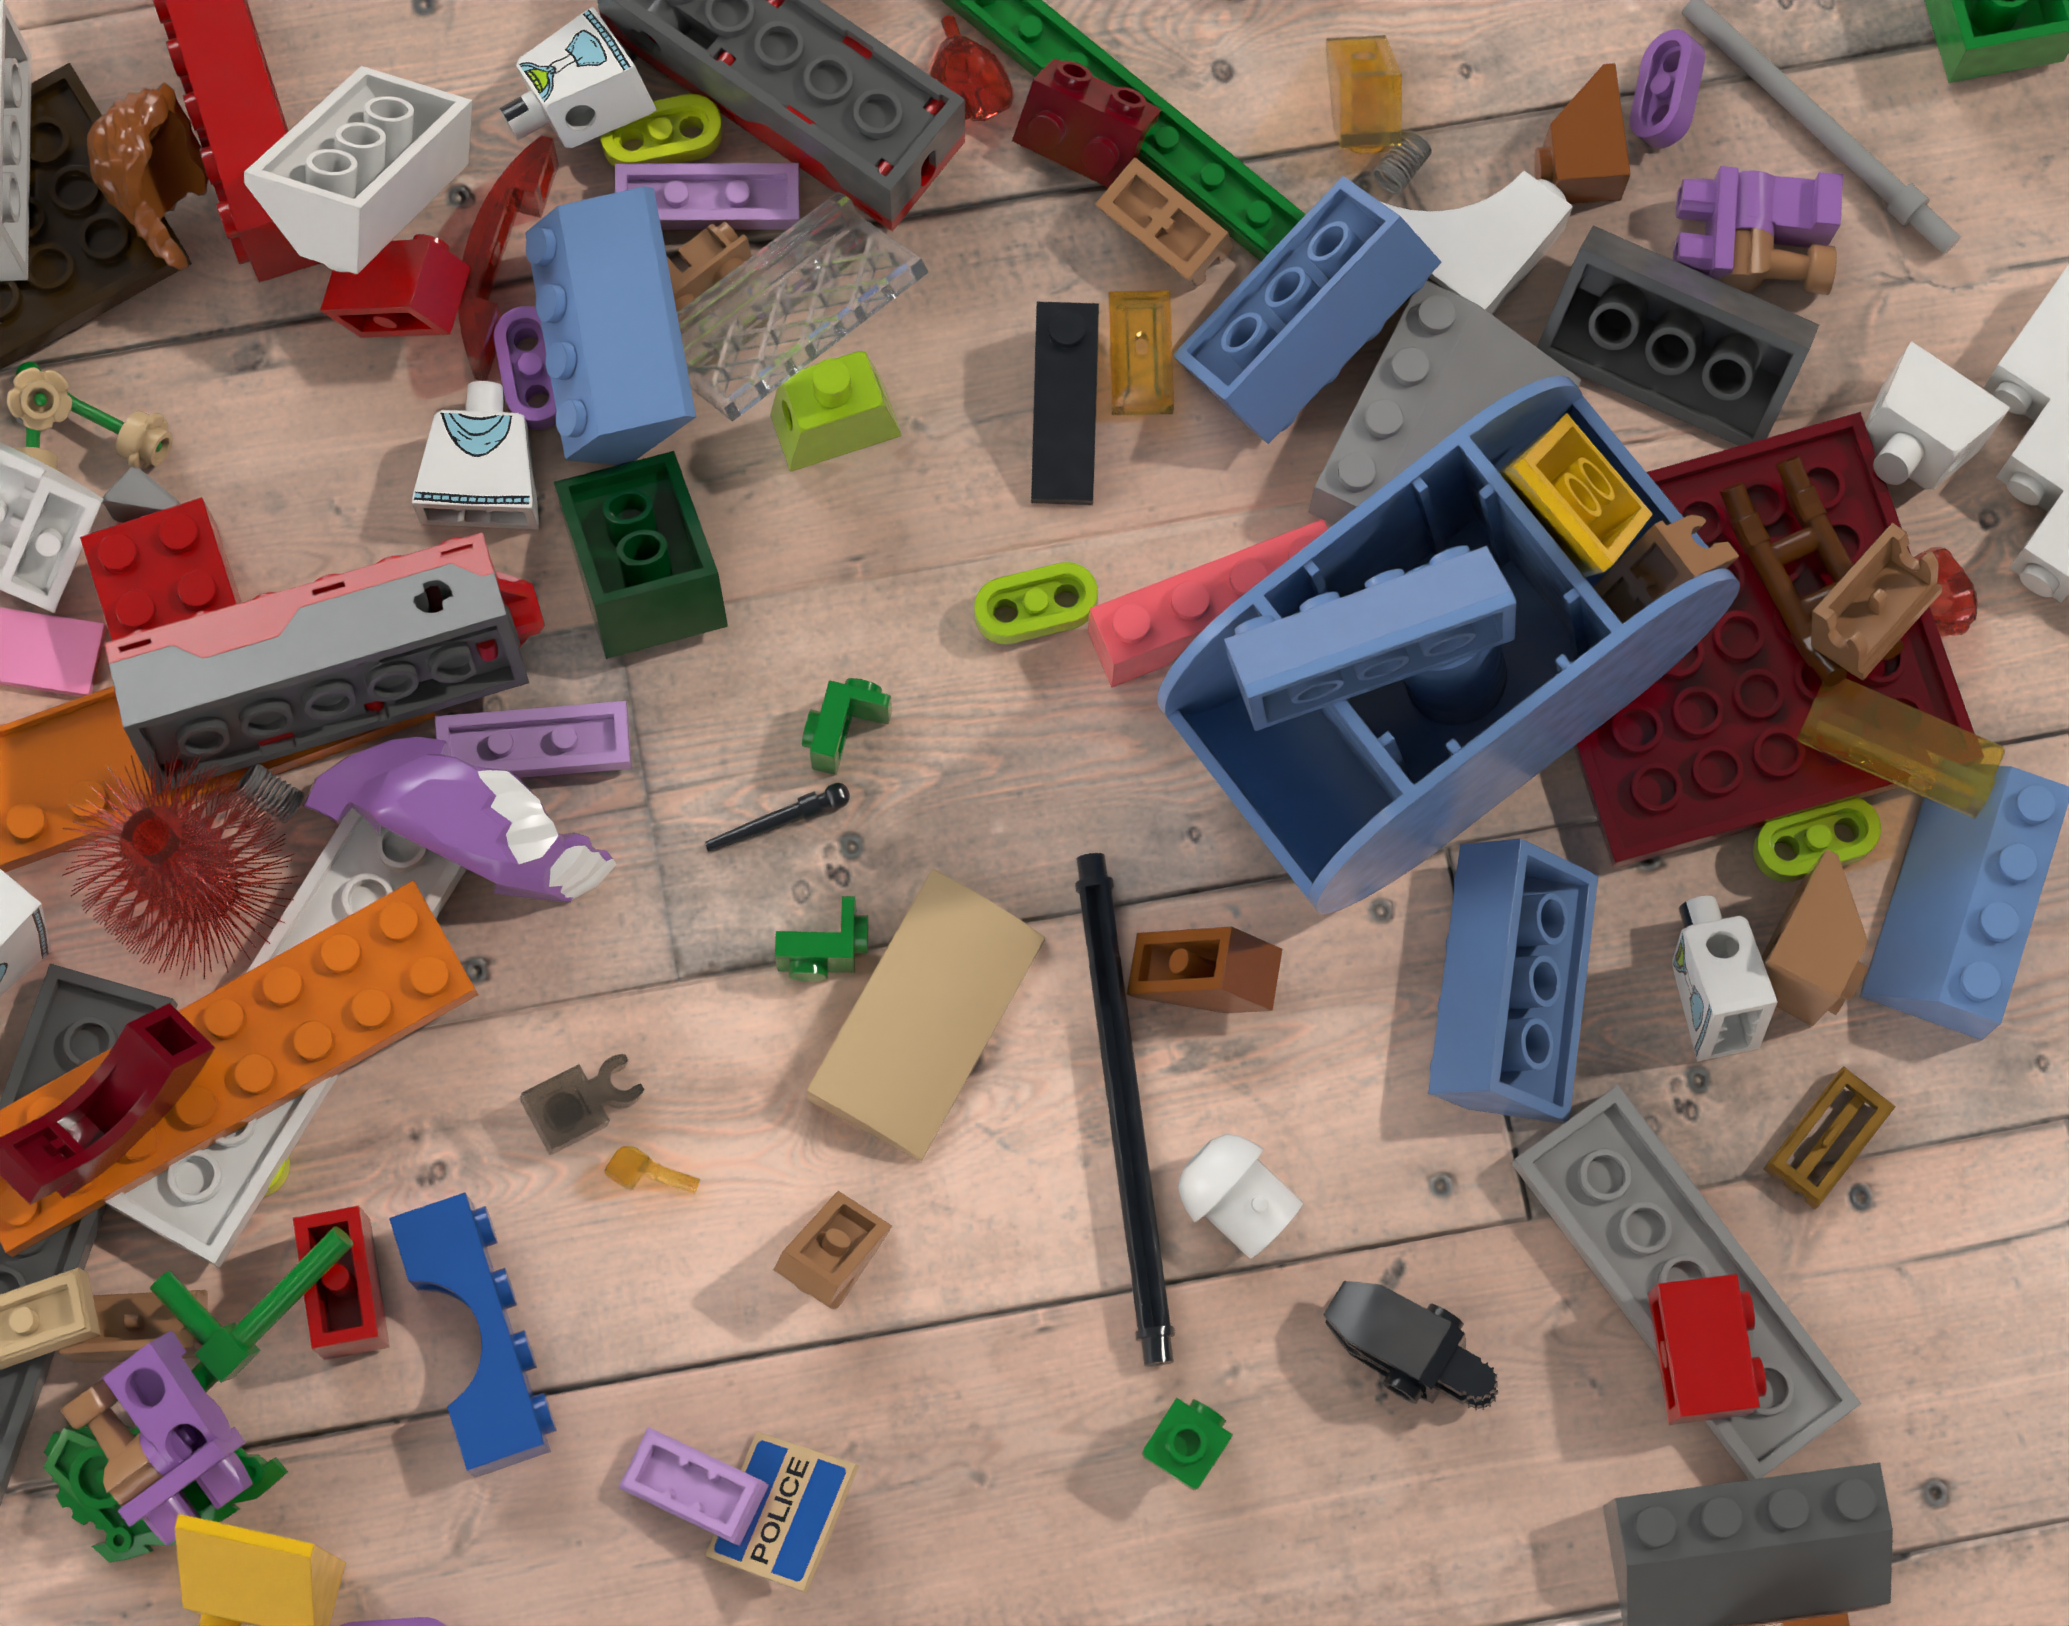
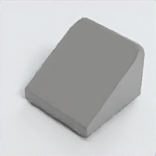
[103,466,180,523]

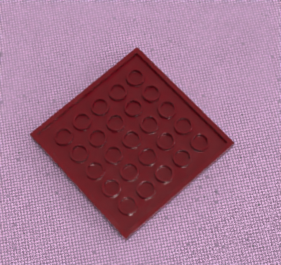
[1573,412,1983,869]

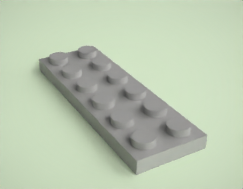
[1511,1085,1861,1480]

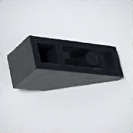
[1031,301,1099,505]

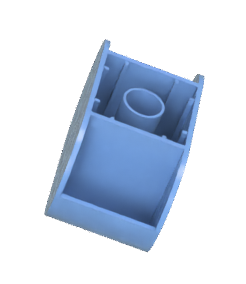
[1157,376,1740,914]

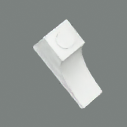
[1381,171,1573,315]

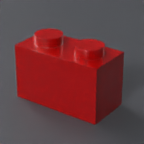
[320,234,471,338]
[293,1205,390,1360]
[1647,1274,1766,1425]

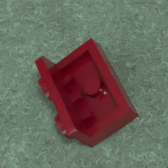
[1012,59,1161,188]

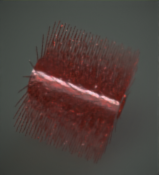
[59,748,298,980]

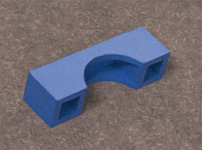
[389,1192,557,1478]

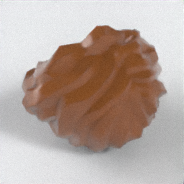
[87,82,209,271]

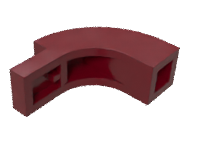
[0,1003,215,1205]

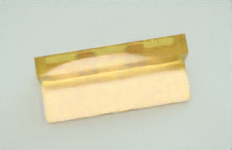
[1796,678,2005,819]

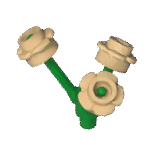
[7,362,173,473]

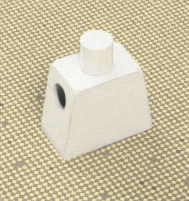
[1865,342,2010,489]

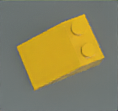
[1498,413,1653,578]
[175,1514,346,1626]

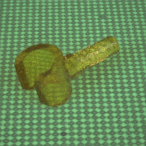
[605,1146,700,1194]

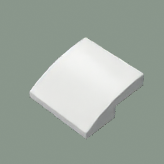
[0,442,104,613]

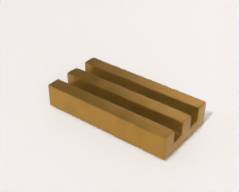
[1763,1066,1896,1209]

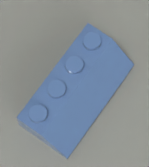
[1172,176,1442,444]
[525,186,696,465]
[1224,546,1516,731]
[1860,765,2069,1040]
[1428,839,1599,1123]

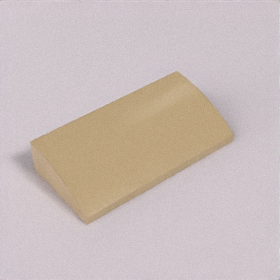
[806,868,1045,1162]

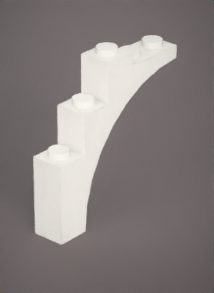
[1983,264,2069,603]

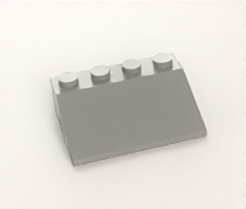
[1308,281,1581,524]

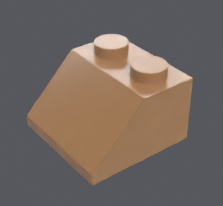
[1761,849,1868,1026]

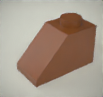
[1534,63,1631,204]
[1127,926,1283,1013]

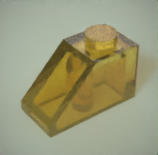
[1326,35,1402,154]

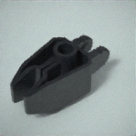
[1323,1281,1498,1411]

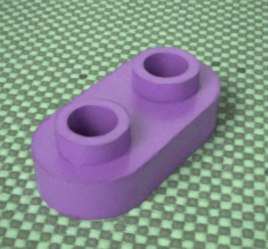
[1630,29,1705,149]
[494,306,557,430]

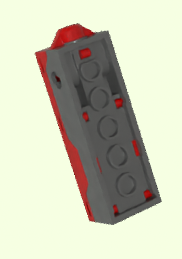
[597,0,965,232]
[104,532,545,794]

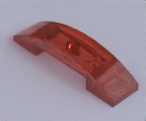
[458,135,559,381]

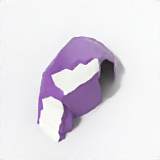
[303,737,616,903]

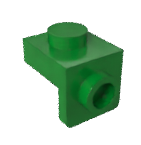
[802,678,892,775]
[775,896,869,982]
[1142,1398,1233,1490]

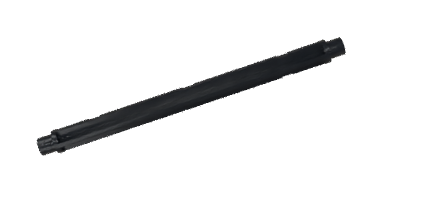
[1075,853,1175,1367]

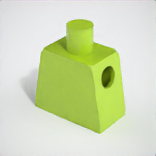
[770,351,901,472]

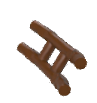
[1720,456,1904,687]

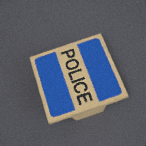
[705,1431,859,1593]

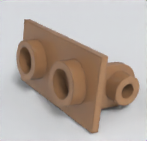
[667,222,754,328]

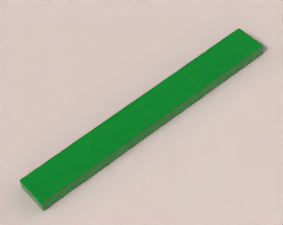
[941,0,1306,261]

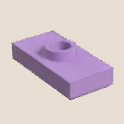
[618,1427,769,1546]

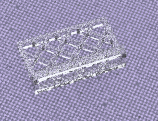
[677,191,929,422]

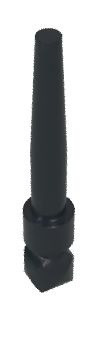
[705,783,850,852]

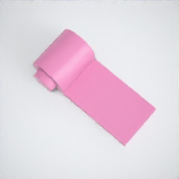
[0,607,107,697]

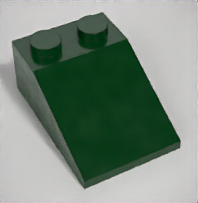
[554,451,728,659]

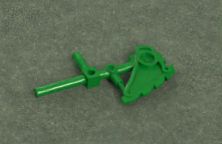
[43,1226,354,1563]

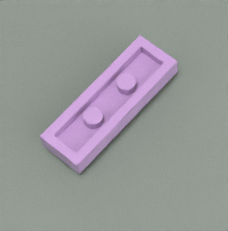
[615,163,800,230]
[435,701,632,778]

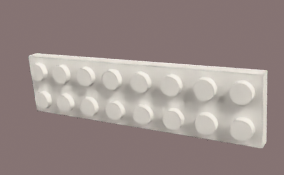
[106,808,467,1268]

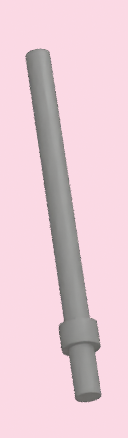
[1682,0,1961,255]

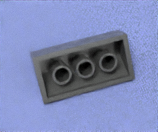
[1537,225,1819,446]
[1603,1462,1893,1626]

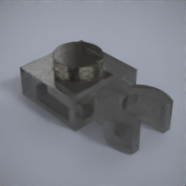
[519,1054,645,1155]

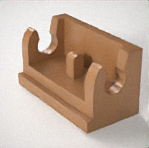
[1095,157,1234,286]
[1593,515,1739,624]
[1811,523,1942,681]
[59,1290,208,1364]

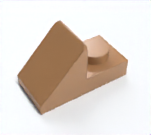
[773,1191,892,1309]

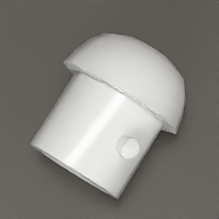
[1178,1134,1303,1259]

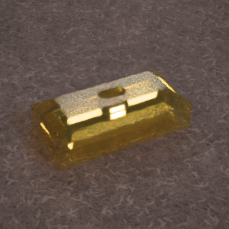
[1108,290,1174,415]

